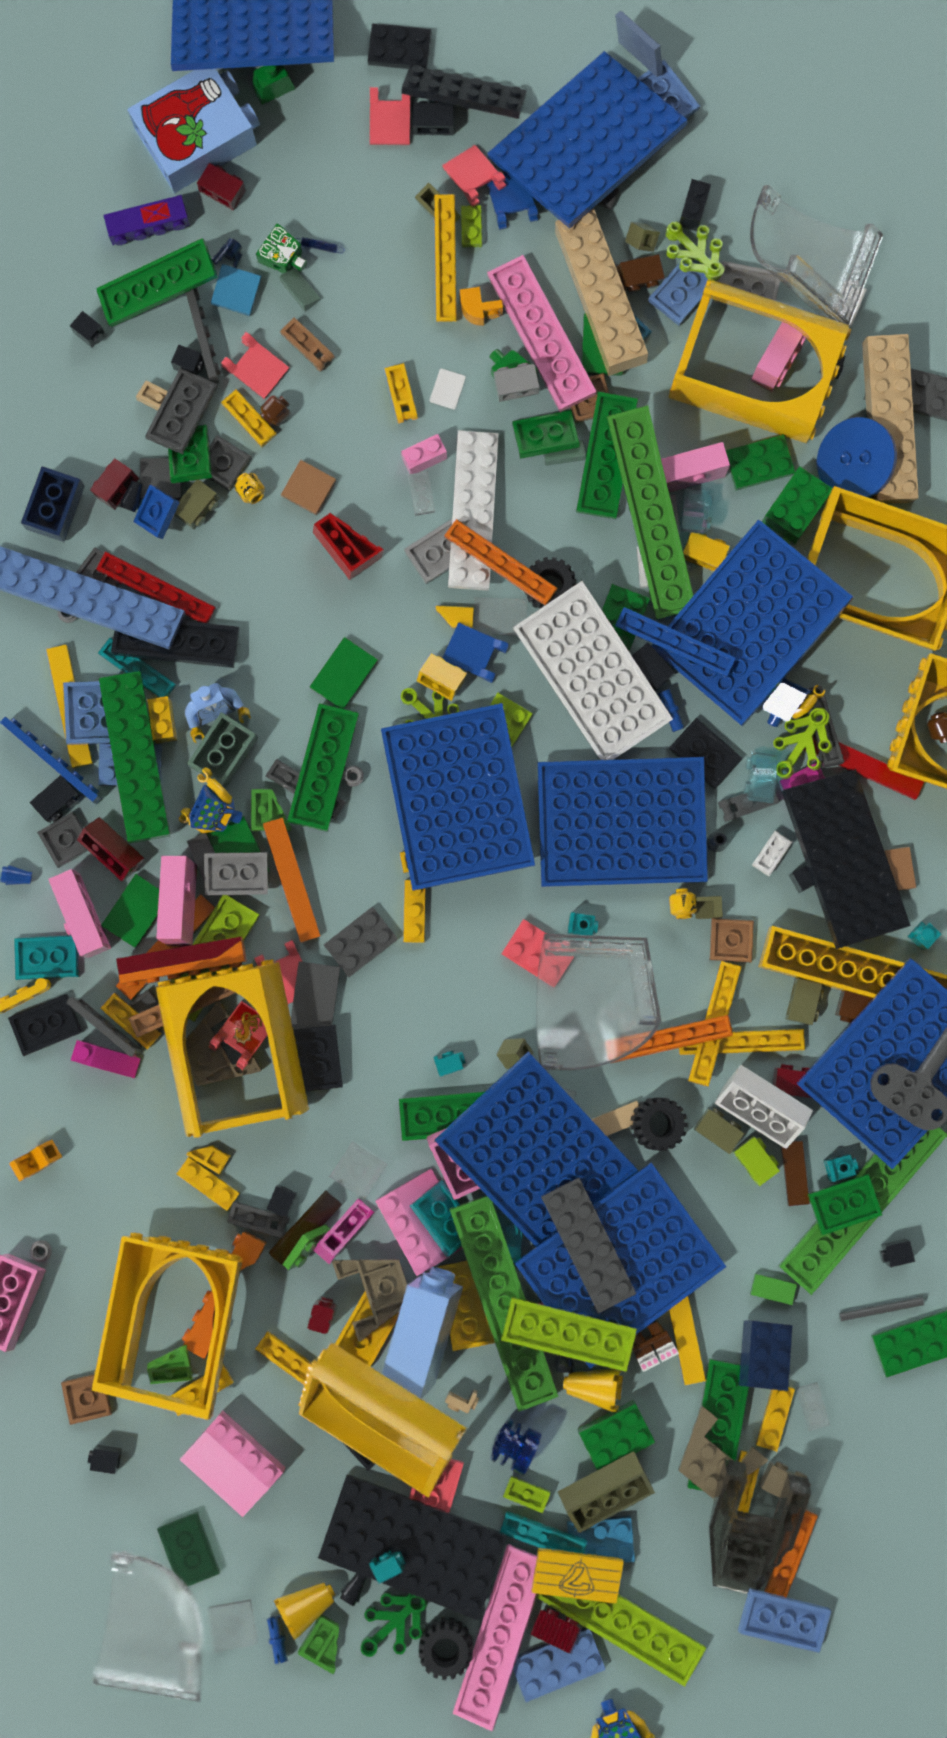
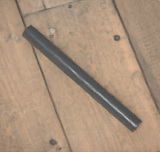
[839,1297,924,1321]

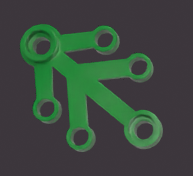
[360,1592,428,1657]

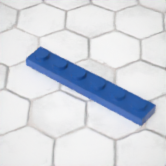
[615,607,737,678]
[0,716,102,805]

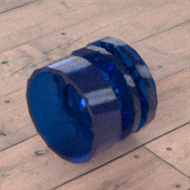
[490,1418,542,1476]

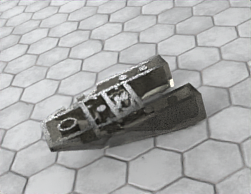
[709,1459,811,1594]

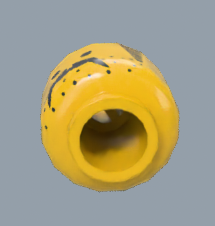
[235,473,265,504]
[669,888,697,919]

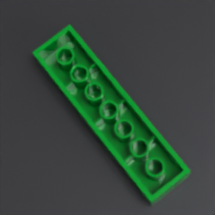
[99,671,171,844]

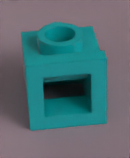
[567,912,599,938]
[907,921,942,951]
[433,1050,466,1077]
[823,1154,858,1182]
[369,1551,405,1584]

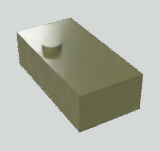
[557,1451,655,1533]

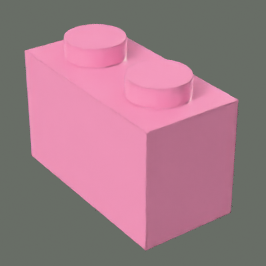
[401,434,447,476]

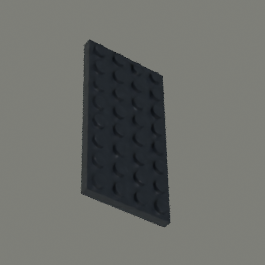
[781,769,911,949]
[318,1474,508,1620]

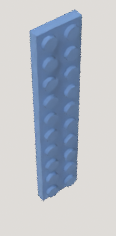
[0,546,185,650]

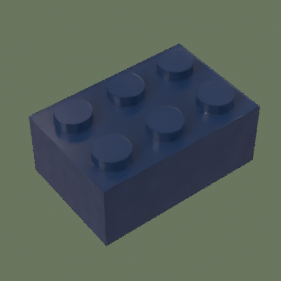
[21,466,85,542]
[739,1320,793,1391]

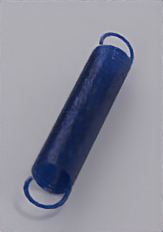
[295,237,344,253]

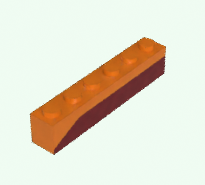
[116,937,247,987]

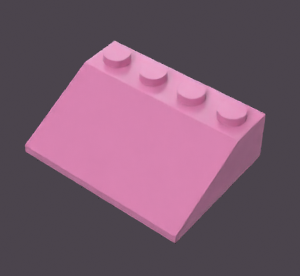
[375,1168,463,1276]
[180,1410,286,1517]

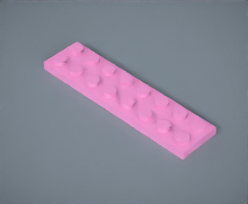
[487,255,596,412]
[453,1544,537,1731]

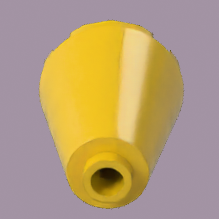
[563,1369,623,1412]
[274,1582,336,1640]

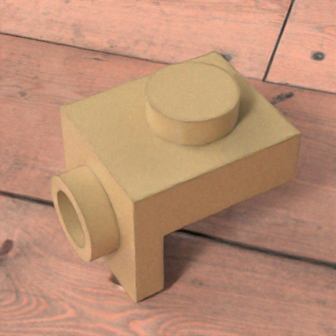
[445,1389,479,1414]

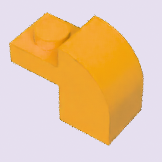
[460,287,503,326]
[9,1139,62,1182]

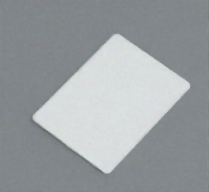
[429,369,466,409]

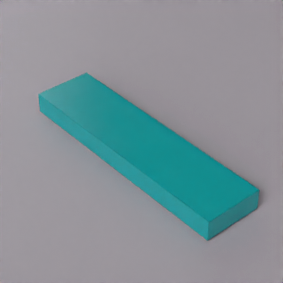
[98,637,176,697]
[500,1511,588,1554]

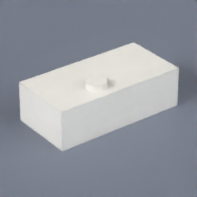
[714,1065,813,1149]

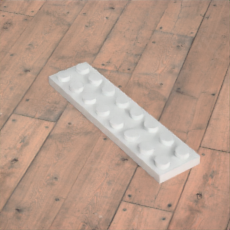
[448,431,498,591]

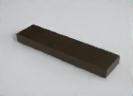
[268,1190,342,1267]

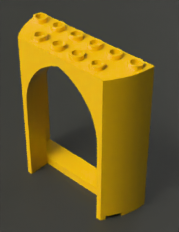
[668,279,851,443]
[807,486,947,651]
[887,653,947,789]
[155,959,309,1138]
[92,1232,242,1420]
[298,1343,467,1497]

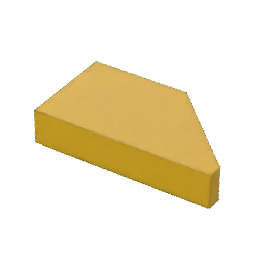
[436,606,474,628]
[186,1145,231,1174]

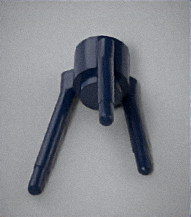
[212,238,242,268]

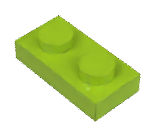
[461,205,482,248]
[503,1475,551,1513]

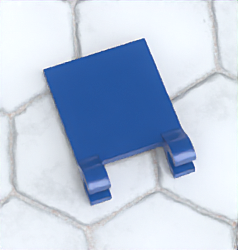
[487,173,538,230]
[442,622,509,683]

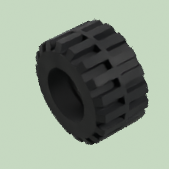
[525,557,576,609]
[630,1098,688,1151]
[419,1617,473,1680]

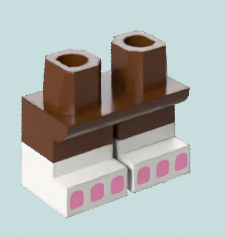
[632,1320,679,1372]

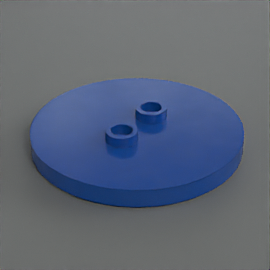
[817,417,897,498]

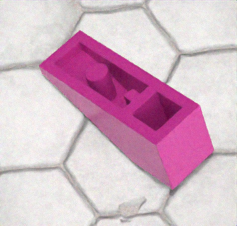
[71,1040,141,1078]
[314,1198,374,1265]

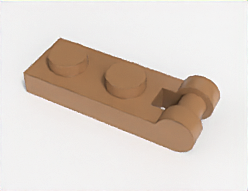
[280,317,335,372]

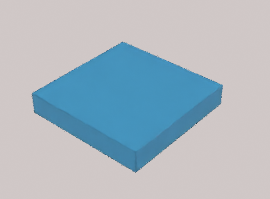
[211,264,261,316]

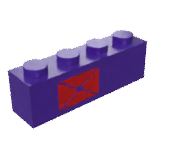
[103,195,190,246]

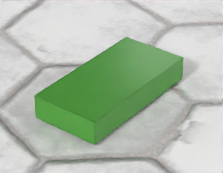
[750,1273,797,1305]

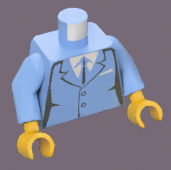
[185,683,251,743]

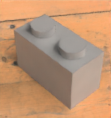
[494,363,539,402]

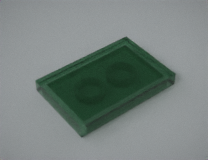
[157,1511,220,1590]

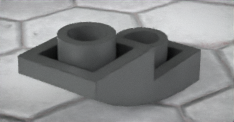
[187,833,214,882]

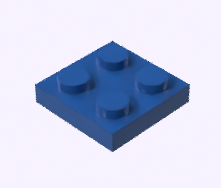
[133,485,180,539]

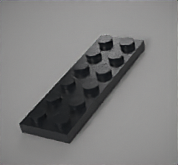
[401,65,527,119]
[111,621,240,668]

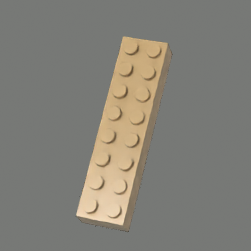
[555,208,648,376]
[862,334,919,504]

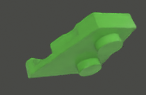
[251,789,291,832]
[283,1224,330,1270]
[147,1345,193,1384]
[298,1615,339,1674]

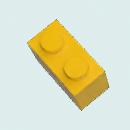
[683,531,730,572]
[416,653,467,701]
[147,696,177,744]

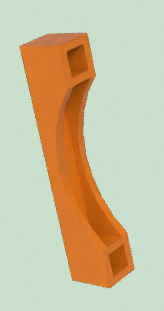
[182,1231,267,1359]

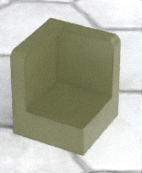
[625,222,660,252]
[695,896,723,919]
[496,1038,534,1069]

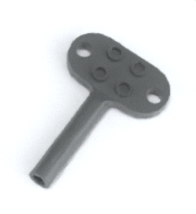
[870,1027,947,1130]

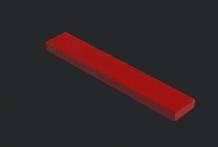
[96,551,216,623]
[804,736,924,800]

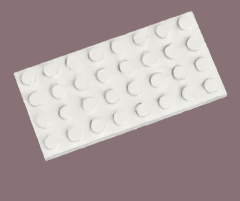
[512,581,673,760]

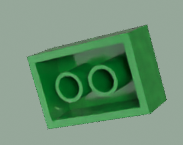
[762,466,833,544]
[577,1399,655,1470]

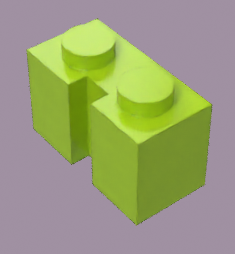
[732,1136,780,1186]

